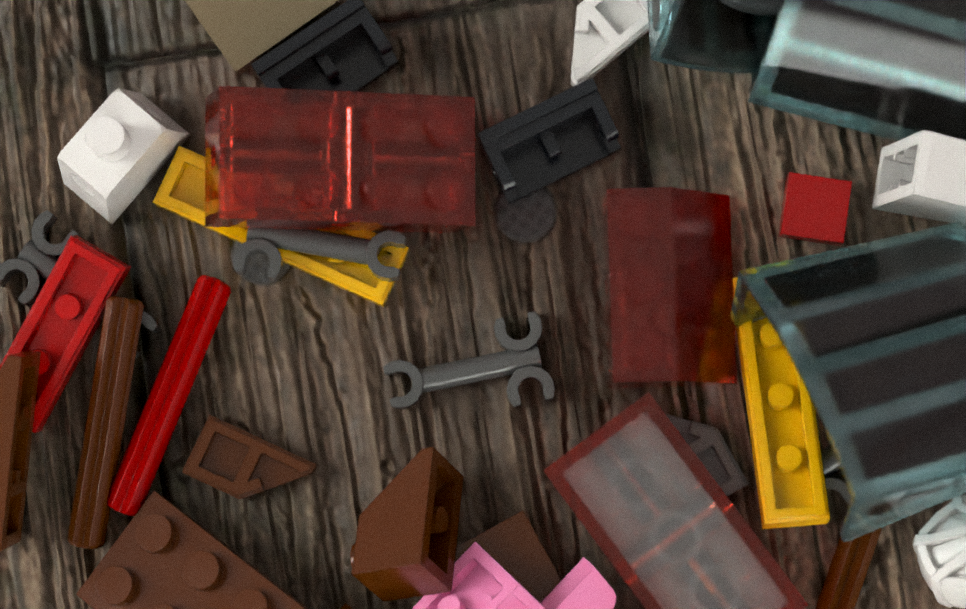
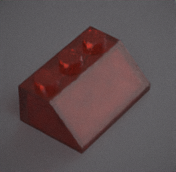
[603,187,737,388]

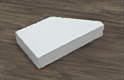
[570,0,665,87]

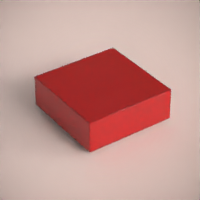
[778,172,852,246]

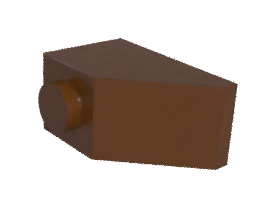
[350,447,464,602]

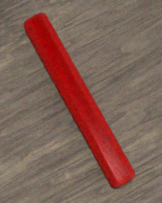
[107,275,231,516]

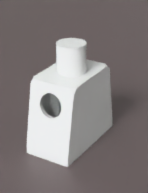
[57,88,190,224]
[872,130,966,225]

